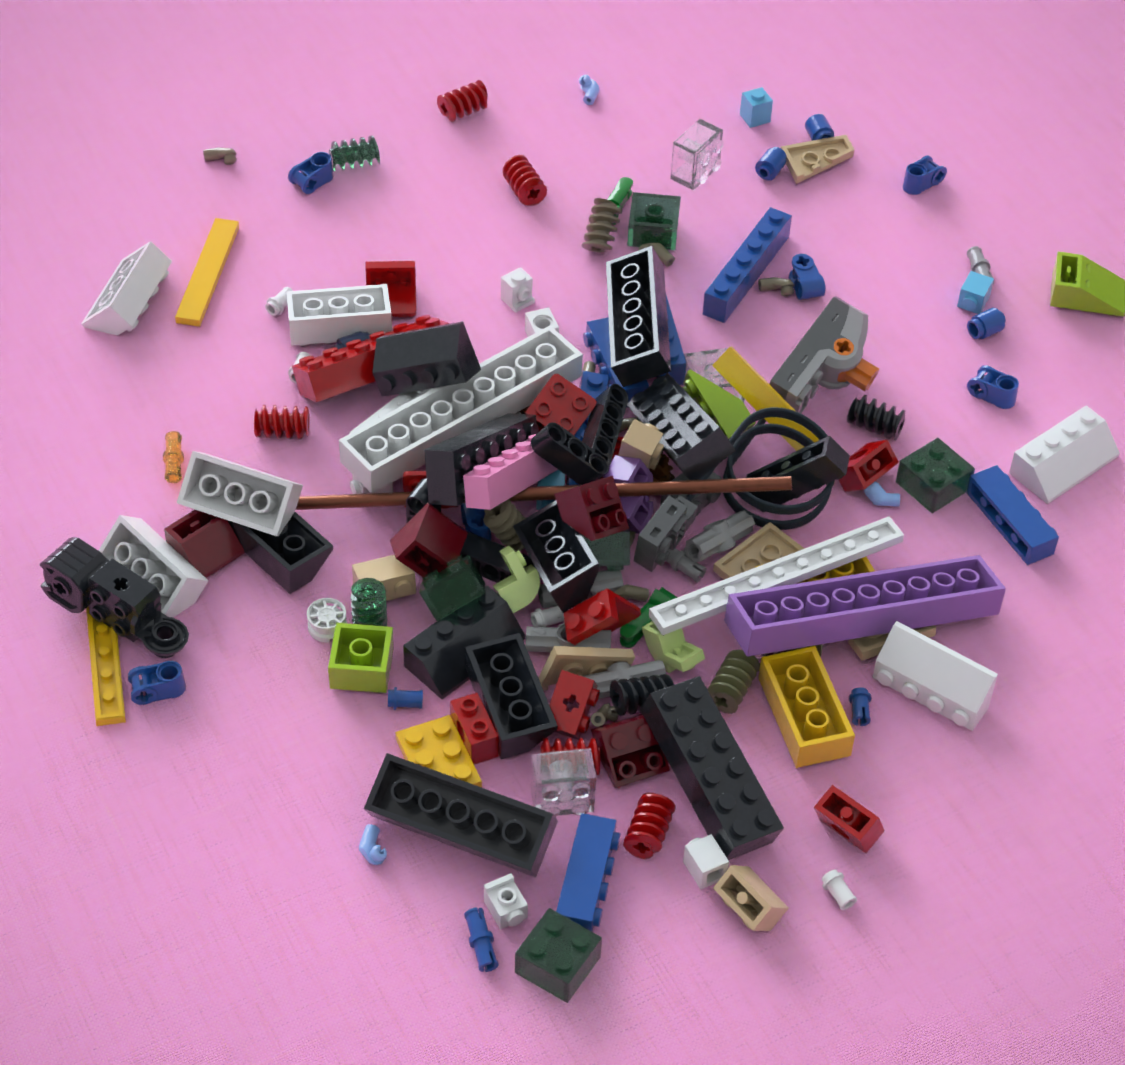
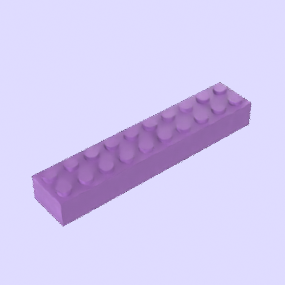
[724,555,1006,657]

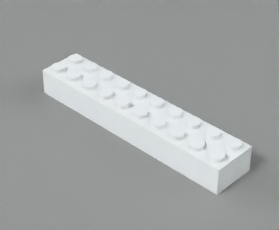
[339,325,583,493]

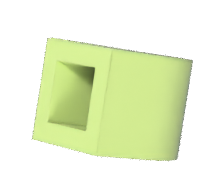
[493,546,540,613]
[642,621,705,673]

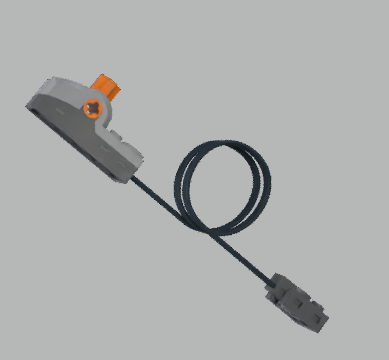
[633,296,880,572]

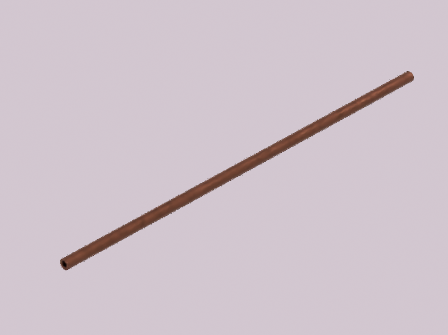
[296,476,792,510]

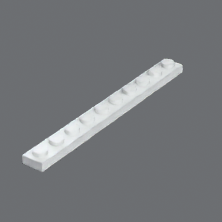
[649,516,904,636]

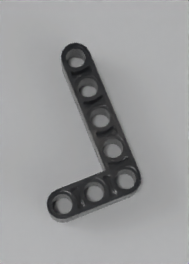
[531,384,628,485]
[406,479,536,583]

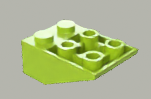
[1050,251,1125,317]
[682,369,756,440]

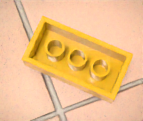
[758,646,855,768]

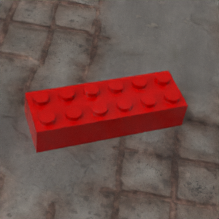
[292,315,450,402]

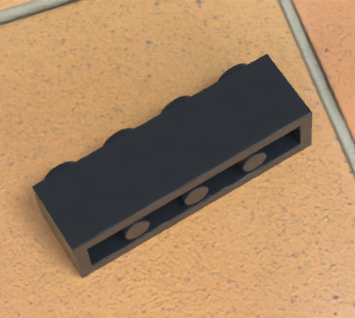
[746,436,850,513]

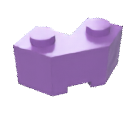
[603,455,653,534]

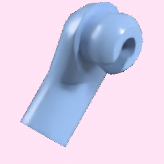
[579,75,600,105]
[864,481,900,507]
[359,824,387,865]

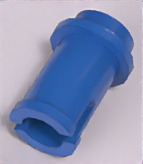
[388,687,423,710]
[849,687,872,726]

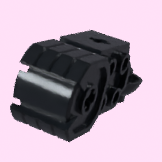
[40,537,189,658]

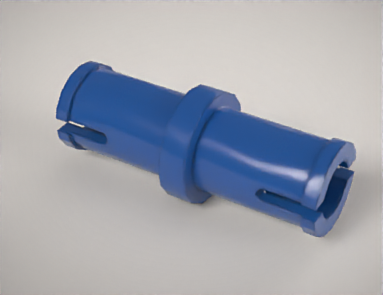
[464,907,499,972]

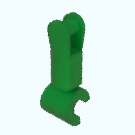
[607,177,633,225]
[620,587,678,648]

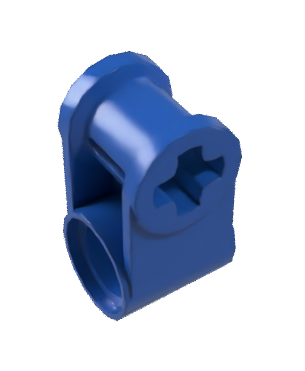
[288,152,333,194]
[902,155,947,195]
[788,254,826,300]
[967,365,1019,409]
[461,503,492,540]
[128,661,186,705]

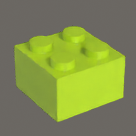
[328,623,394,693]

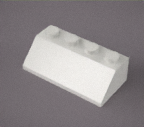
[81,241,172,336]
[286,284,392,346]
[1009,405,1120,504]
[177,451,303,537]
[99,515,209,617]
[872,621,998,731]

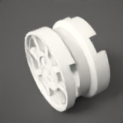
[307,598,347,643]

